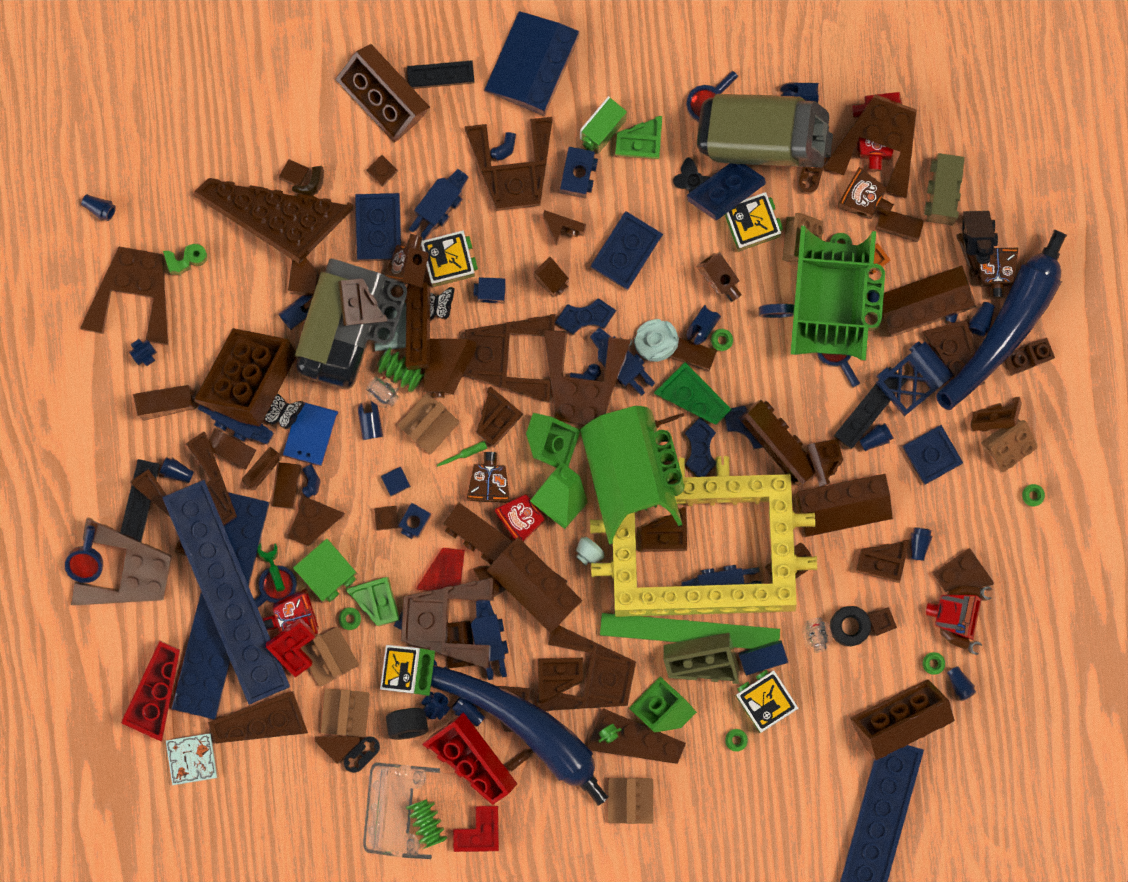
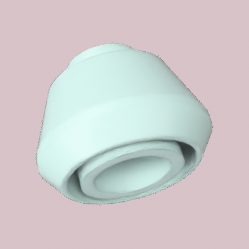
[576,537,604,565]

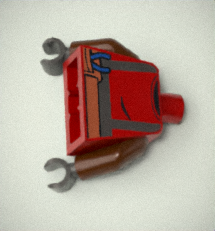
[926,585,992,655]

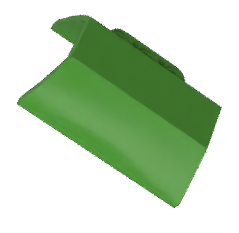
[790,226,885,361]
[580,406,685,544]

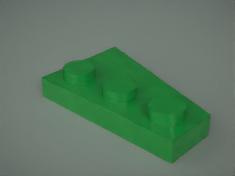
[654,362,732,425]

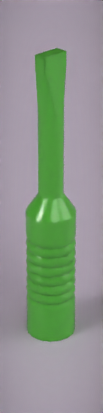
[437,441,488,467]

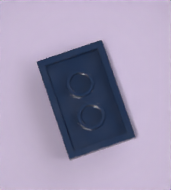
[687,163,766,221]
[355,193,401,261]
[590,211,663,291]

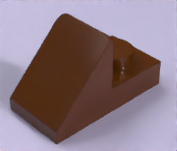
[543,210,586,245]

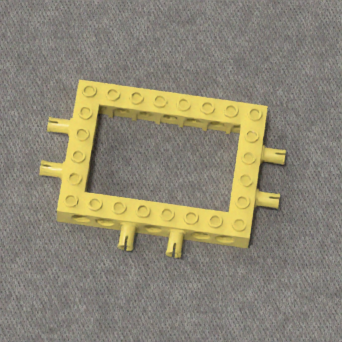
[590,456,817,617]

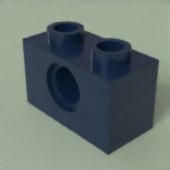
[560,147,598,198]

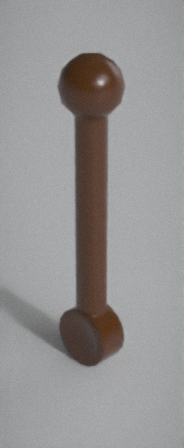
[956,233,977,277]

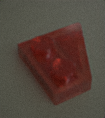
[417,548,465,591]

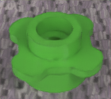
[598,724,621,744]

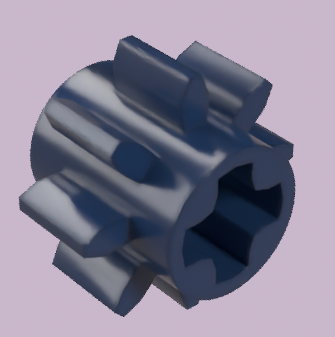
[129,339,157,366]
[421,692,450,720]

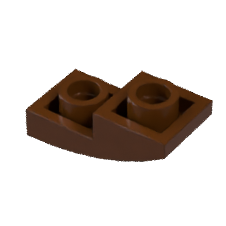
[1005,338,1055,376]
[208,428,256,469]

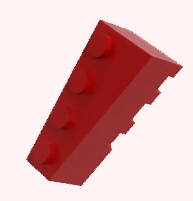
[121,640,180,742]
[422,712,518,805]

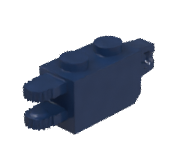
[409,169,469,241]
[590,328,655,396]
[197,405,274,445]
[681,565,762,586]
[471,600,509,680]

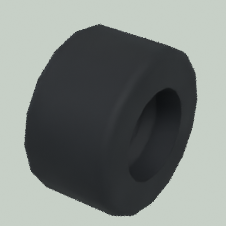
[830,606,871,647]
[386,708,428,740]

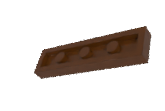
[406,282,431,370]

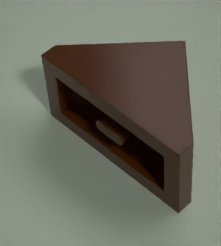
[315,736,361,764]

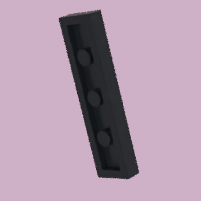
[834,367,907,450]
[120,459,160,542]

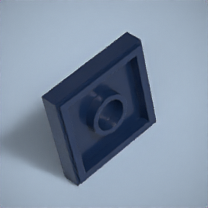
[902,425,963,485]

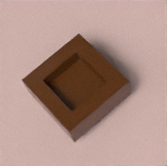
[367,155,398,187]
[374,506,399,531]
[868,607,897,636]

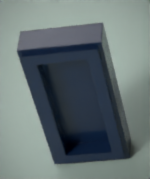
[739,640,789,676]

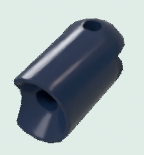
[780,82,819,103]
[278,294,312,330]
[686,305,721,345]
[358,400,384,440]

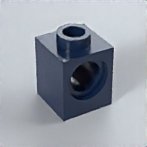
[474,277,506,304]
[398,503,432,539]

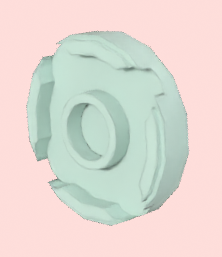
[634,319,679,362]

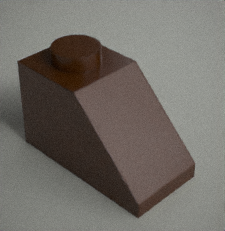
[534,257,569,297]
[288,258,319,297]

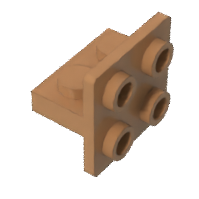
[782,213,824,262]
[398,393,459,454]
[981,419,1038,472]
[301,627,359,686]
[321,689,370,737]
[608,778,653,824]

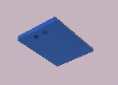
[283,402,338,466]

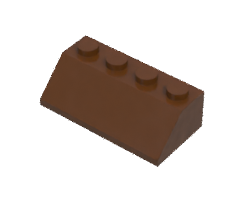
[335,44,430,143]
[882,265,977,337]
[738,400,815,485]
[796,473,893,537]
[487,537,583,633]
[850,679,955,760]

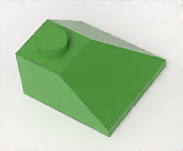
[526,413,580,468]
[530,462,588,529]
[629,677,697,733]

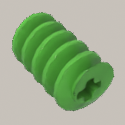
[376,347,425,393]
[406,799,447,849]

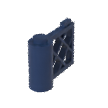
[876,341,954,417]

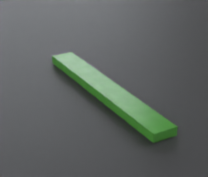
[600,613,780,649]

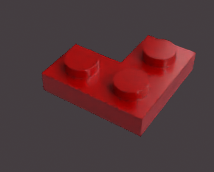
[266,618,315,677]
[453,806,499,852]

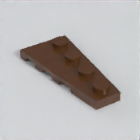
[208,691,308,744]
[587,708,686,764]

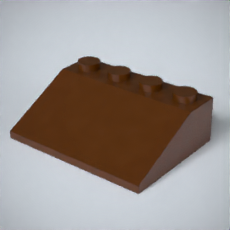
[194,328,296,427]

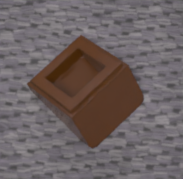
[279,159,309,186]

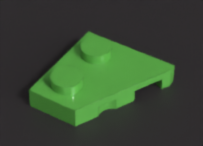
[615,116,662,159]
[346,577,400,626]

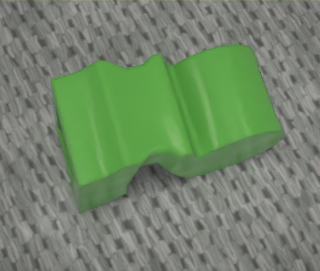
[163,244,207,276]

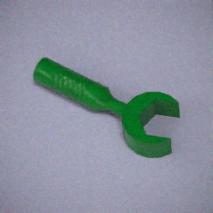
[257,543,285,592]

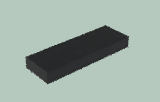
[407,60,475,89]

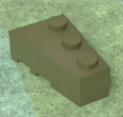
[924,153,965,226]
[663,632,740,684]

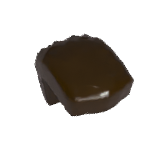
[292,166,324,196]

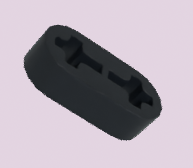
[344,736,380,773]

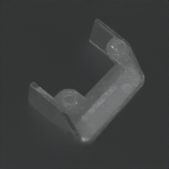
[363,762,440,859]

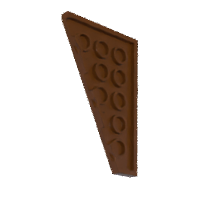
[195,178,353,264]

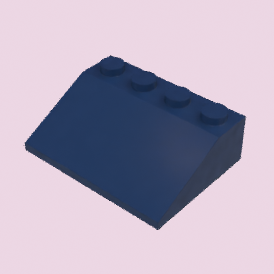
[484,11,579,116]

